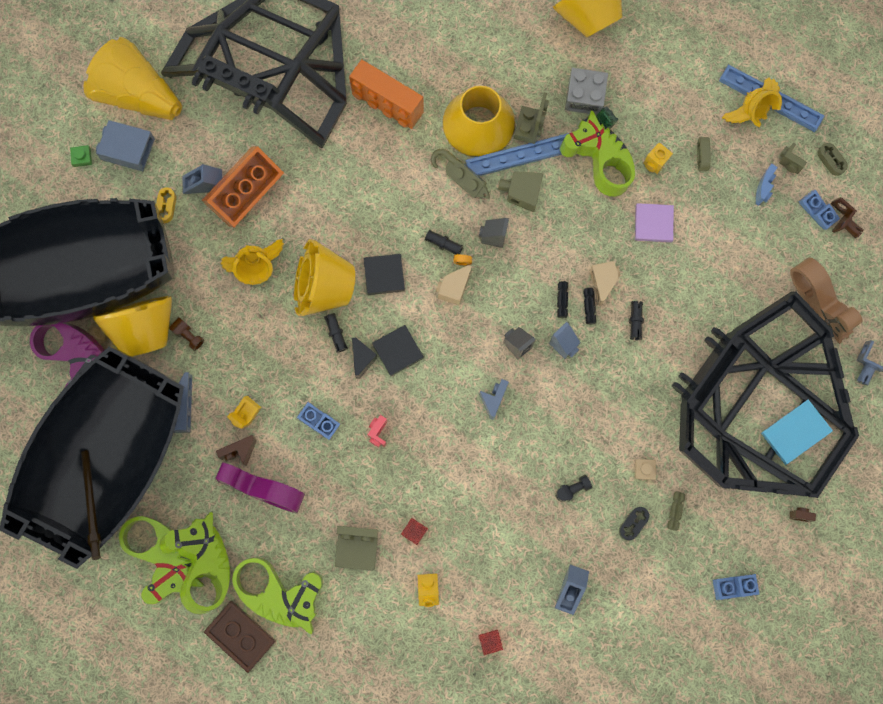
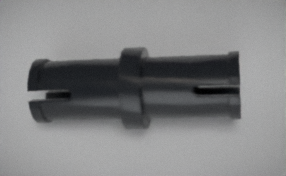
[425,230,463,255]
[629,301,644,341]
[324,313,348,353]

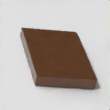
[204,600,276,673]

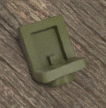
[779,142,807,174]

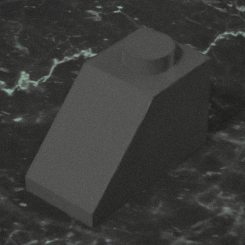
[479,218,509,248]
[503,327,536,360]

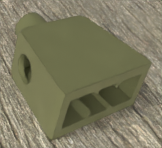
[498,171,543,212]

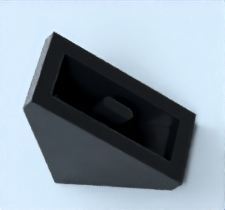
[352,338,378,379]

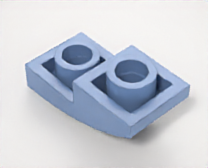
[756,164,778,206]
[798,190,840,230]
[296,402,340,440]
[713,574,759,600]

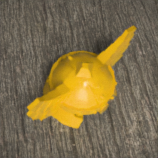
[722,77,782,127]
[220,239,284,285]

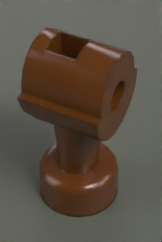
[169,317,205,351]

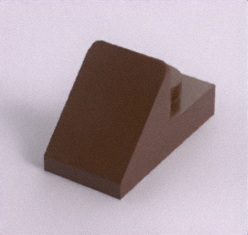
[216,435,257,466]

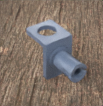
[856,340,883,386]

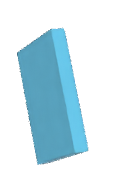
[761,399,833,465]

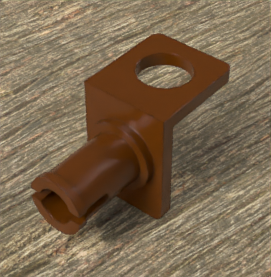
[831,197,864,238]

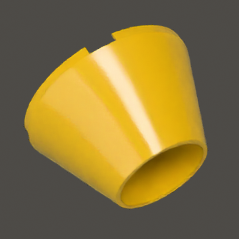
[553,0,623,37]
[443,86,515,156]
[294,239,355,316]
[93,296,172,356]

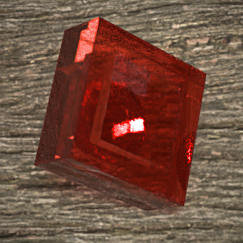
[401,518,428,545]
[478,629,503,655]

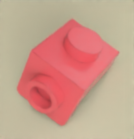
[367,415,388,447]

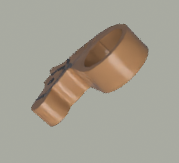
[790,257,863,344]

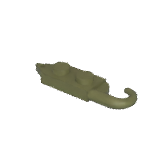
[431,149,490,199]

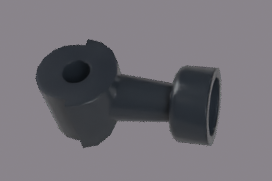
[555,474,593,502]

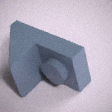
[479,379,509,420]

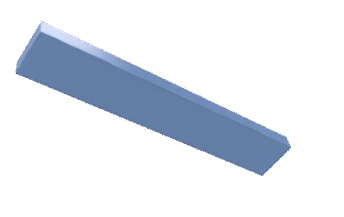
[719,64,824,132]
[465,133,569,176]

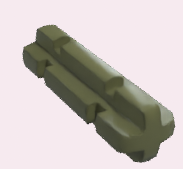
[667,492,685,531]

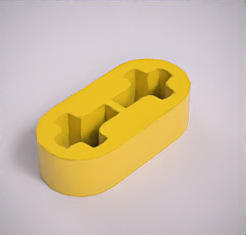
[156,187,176,223]

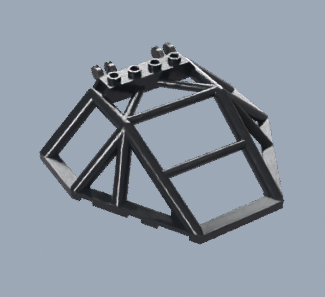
[161,0,347,148]
[672,292,859,498]

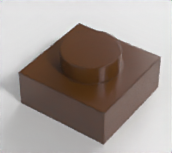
[789,507,816,522]

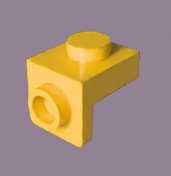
[643,143,673,174]
[227,396,262,429]
[417,574,439,607]

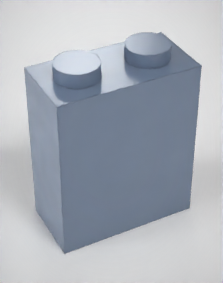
[96,120,155,171]

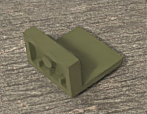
[514,92,549,144]
[335,526,379,571]

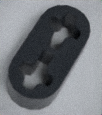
[619,507,650,541]

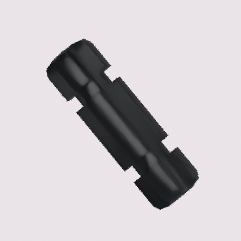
[557,281,568,318]
[583,288,597,325]

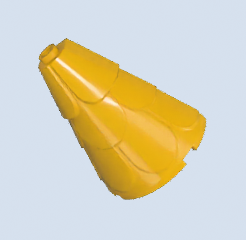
[83,37,183,120]

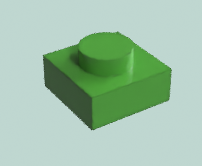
[70,145,92,167]

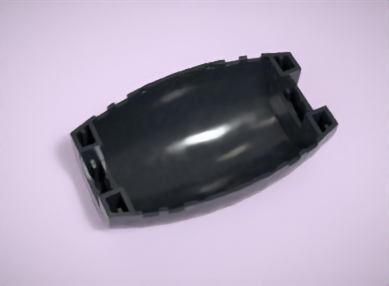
[0,198,174,326]
[0,346,184,569]

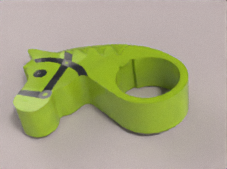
[160,512,230,614]
[232,557,323,634]

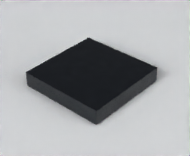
[364,254,405,295]
[372,325,424,377]

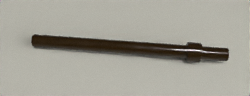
[81,451,101,560]

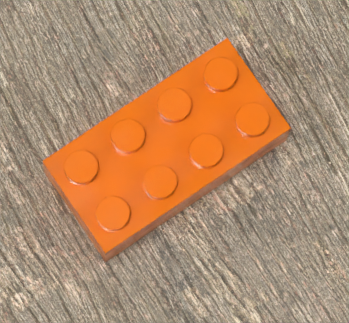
[349,59,424,129]
[201,146,284,227]

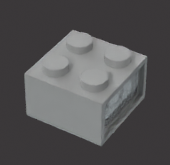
[565,68,608,115]

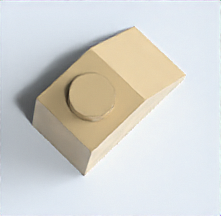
[590,261,620,306]
[436,265,472,305]

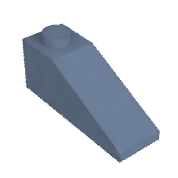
[174,372,192,433]

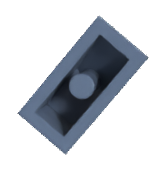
[182,164,223,194]
[549,322,581,359]
[555,565,589,615]

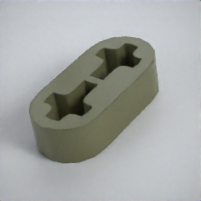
[697,137,711,171]
[818,143,848,176]

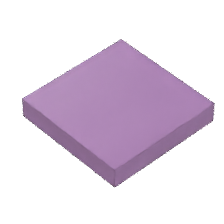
[635,203,674,243]

